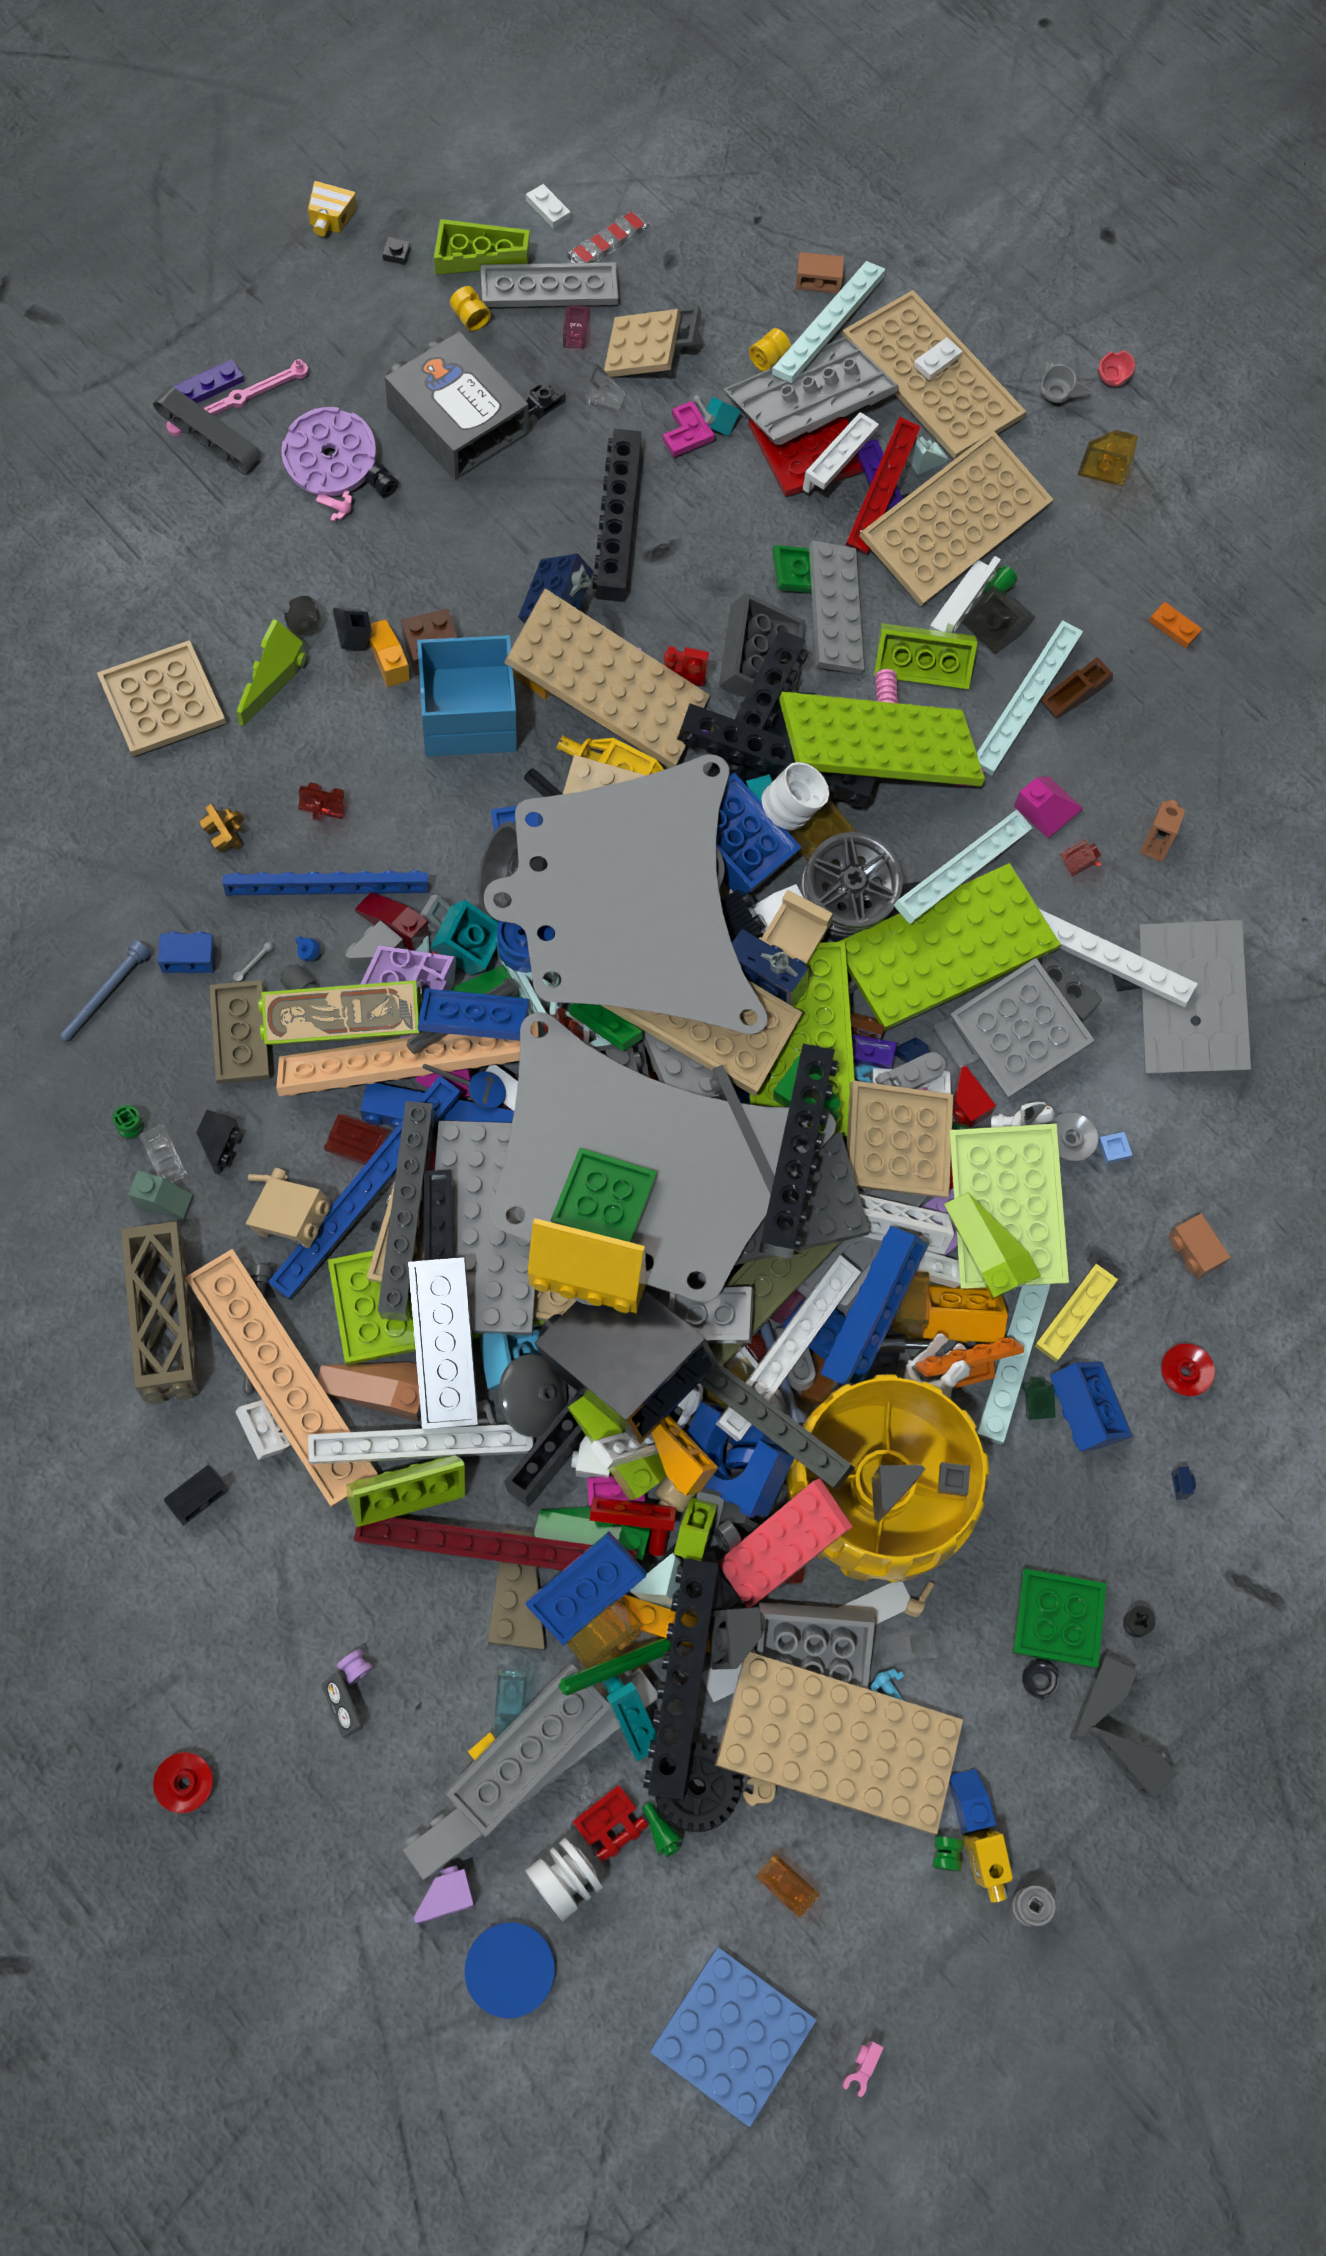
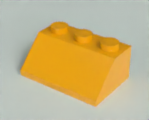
[920,1284,1008,1344]

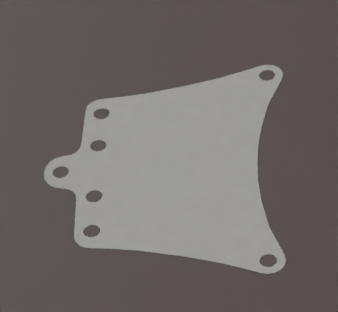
[484,754,767,1034]
[489,1012,836,1305]

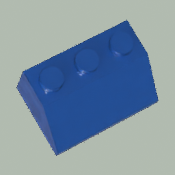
[1050,1362,1133,1452]

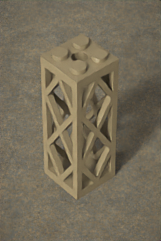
[121,1221,200,1404]

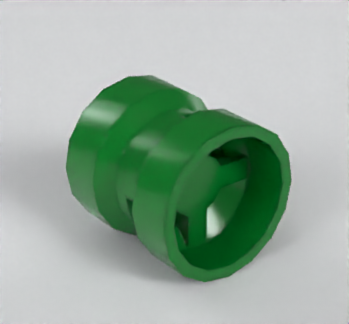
[113,1105,144,1139]
[932,1837,964,1872]

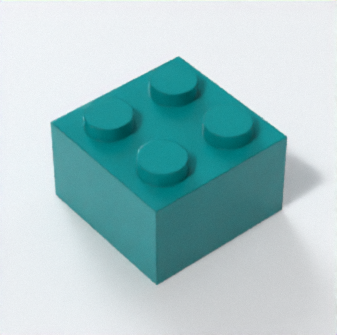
[430,899,498,975]

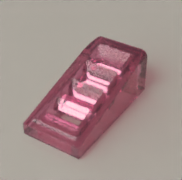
[563,305,589,349]

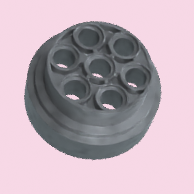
[478,822,548,919]

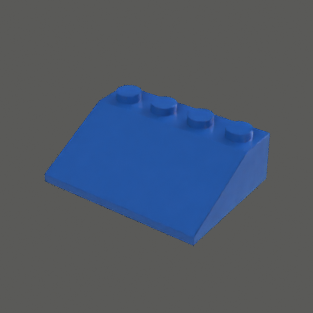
[716,773,802,894]

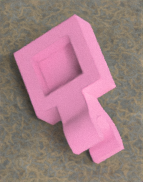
[842,2041,884,2097]

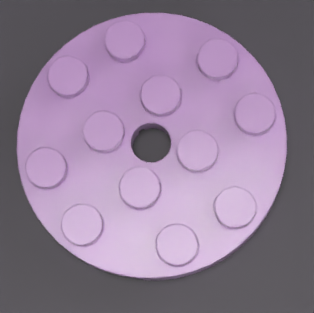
[281,407,377,497]

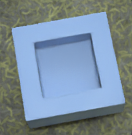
[1098,1132,1132,1164]

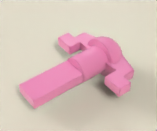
[316,490,352,522]

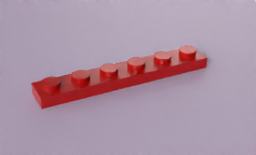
[845,417,921,554]

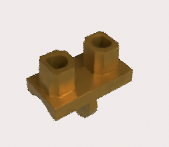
[199,804,244,853]

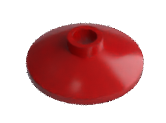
[1161,1343,1215,1397]
[153,1752,213,1813]

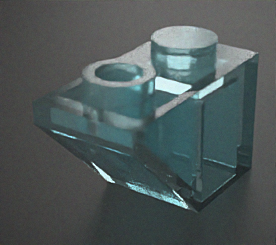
[494,1671,527,1737]

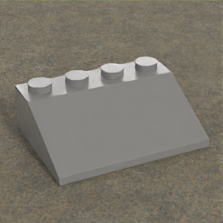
[755,1602,875,1689]

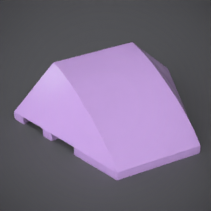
[361,946,456,1038]

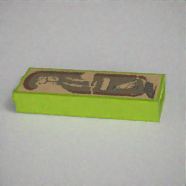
[258,980,422,1046]

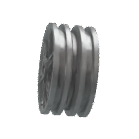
[799,832,903,938]

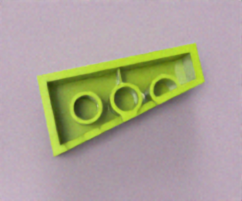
[434,219,531,275]

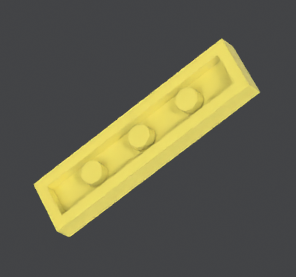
[1034,1264,1118,1362]

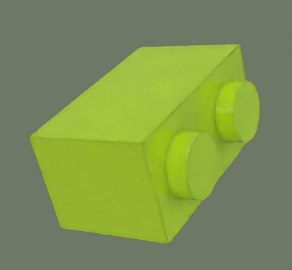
[674,1497,718,1561]

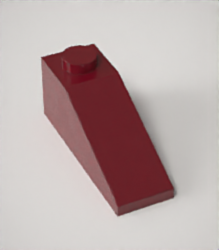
[355,892,430,951]

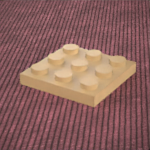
[604,309,681,377]

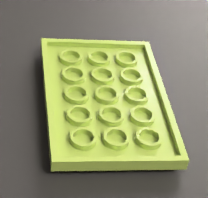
[950,1124,1069,1290]

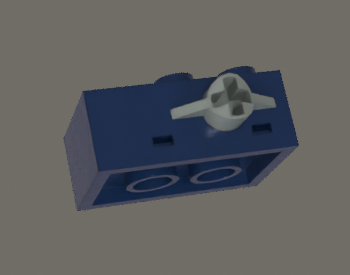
[518,553,594,624]
[732,929,809,1007]

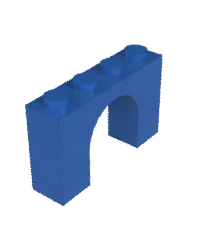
[687,1401,794,1518]

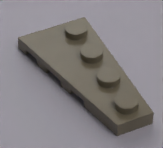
[488,1529,544,1651]

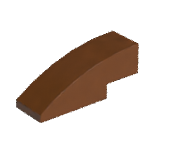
[1041,657,1113,718]

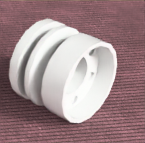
[761,762,829,830]
[525,1838,603,1922]

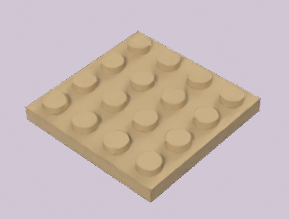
[97,640,226,757]
[846,1080,953,1199]

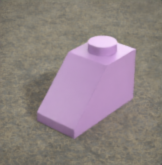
[414,1866,474,1924]

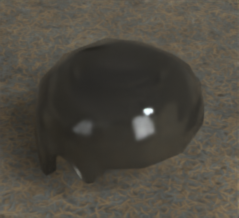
[284,596,321,635]

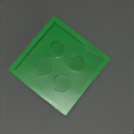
[551,1147,658,1243]
[1012,1568,1107,1669]

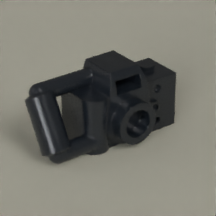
[526,381,566,419]

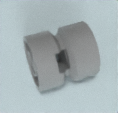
[1009,1886,1056,1927]

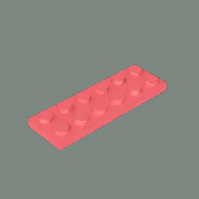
[717,1478,852,1608]

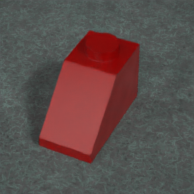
[952,1065,996,1128]

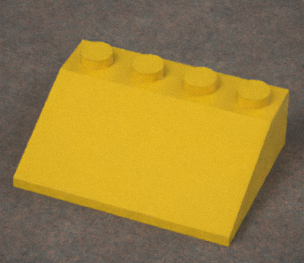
[527,1218,646,1313]

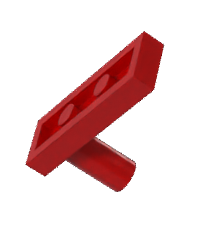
[589,1497,676,1556]

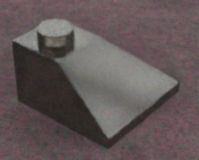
[962,585,1036,654]

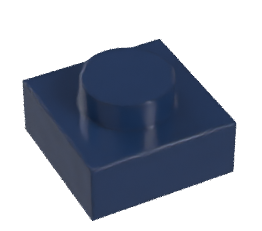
[895,1037,930,1063]
[1171,1466,1196,1500]

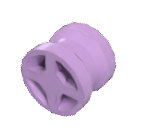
[337,1649,373,1685]

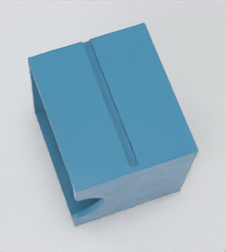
[417,635,516,757]

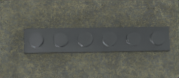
[710,1065,786,1203]

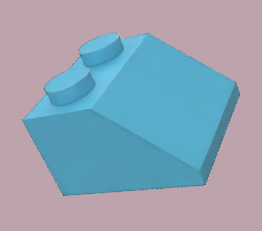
[479,1330,543,1390]

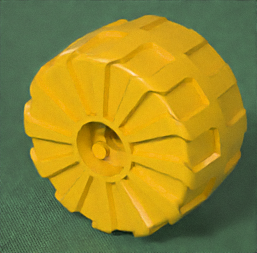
[787,1374,990,1583]

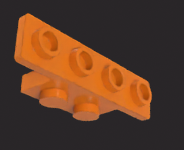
[916,1338,1024,1389]

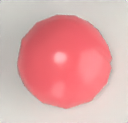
[1098,350,1135,387]

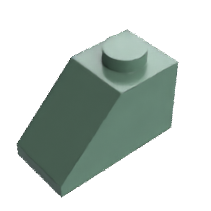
[128,1171,194,1220]

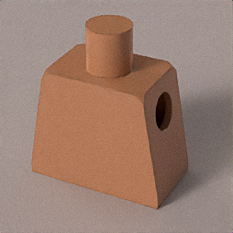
[1140,800,1185,862]

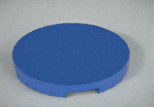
[465,1923,555,2018]

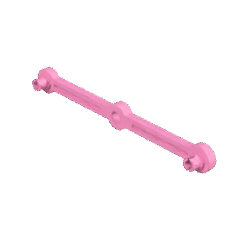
[166,359,308,436]

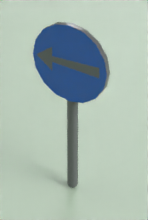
[422,1064,505,1109]

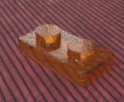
[800,1352,834,1405]
[755,1853,820,1918]

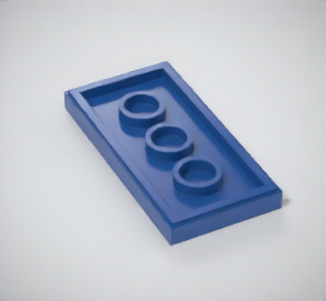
[418,988,529,1041]
[525,1531,647,1646]

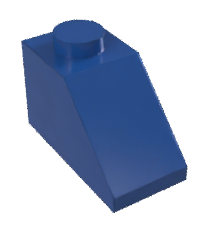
[949,1769,996,1834]

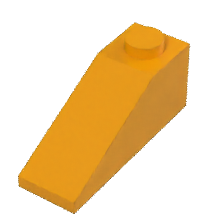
[368,619,410,687]
[651,1415,718,1496]

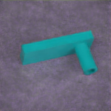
[602,1675,657,1762]

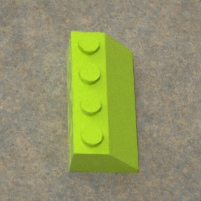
[874,623,978,689]
[346,1455,465,1527]

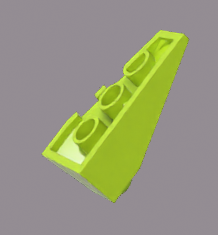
[236,619,307,726]
[944,1192,1041,1300]
[568,1397,667,1500]

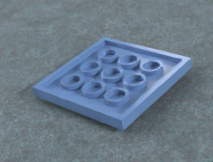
[650,1947,816,2127]

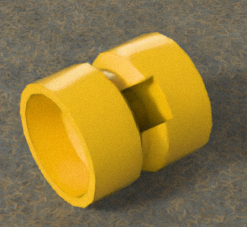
[449,286,491,332]
[749,328,791,372]

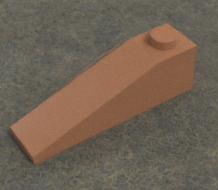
[317,1362,421,1422]

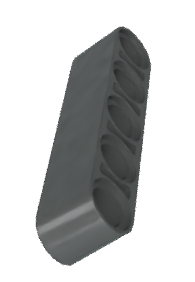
[153,386,261,474]

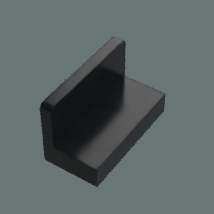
[164,1465,229,1526]

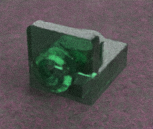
[1021,1377,1056,1420]

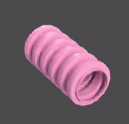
[875,669,898,703]

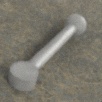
[693,395,714,425]
[233,942,274,982]

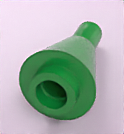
[642,1802,683,1857]

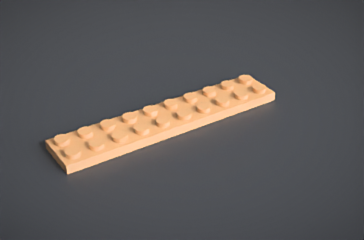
[276,1021,539,1096]
[185,1249,379,1508]

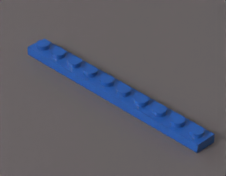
[268,1076,461,1300]

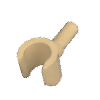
[248,1168,288,1182]
[905,1582,935,1617]

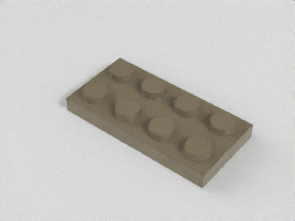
[209,980,270,1084]

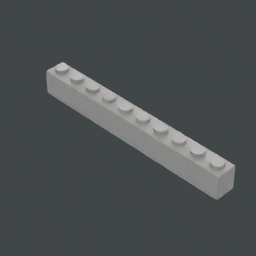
[403,1668,659,1881]

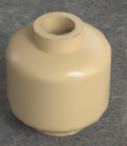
[655,1476,696,1512]

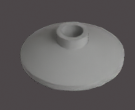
[1050,1112,1098,1162]

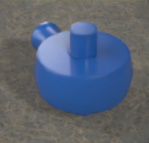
[295,936,320,962]

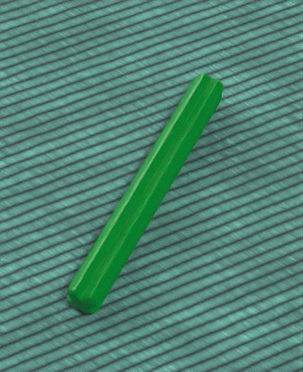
[558,1638,671,1696]

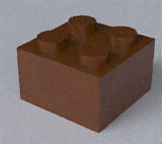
[401,609,457,676]

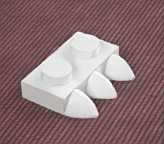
[235,1400,291,1460]

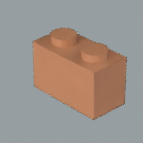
[795,252,844,293]
[1169,1213,1231,1280]

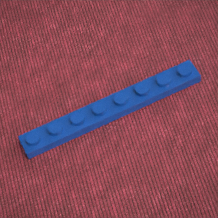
[223,870,429,896]

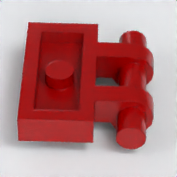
[664,646,709,687]
[572,1785,648,1863]

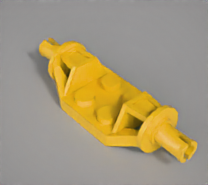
[557,735,664,775]

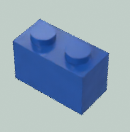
[158,931,215,973]

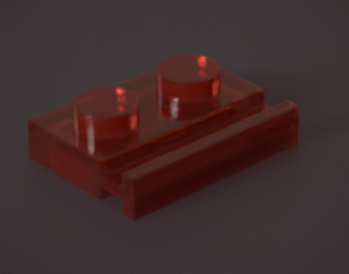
[324,1114,388,1165]

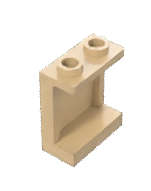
[759,890,833,966]
[246,1177,332,1248]

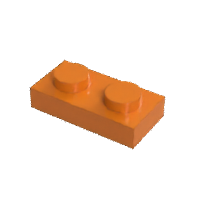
[1149,602,1202,649]

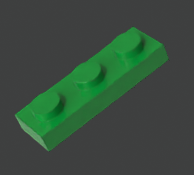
[569,1003,643,1052]

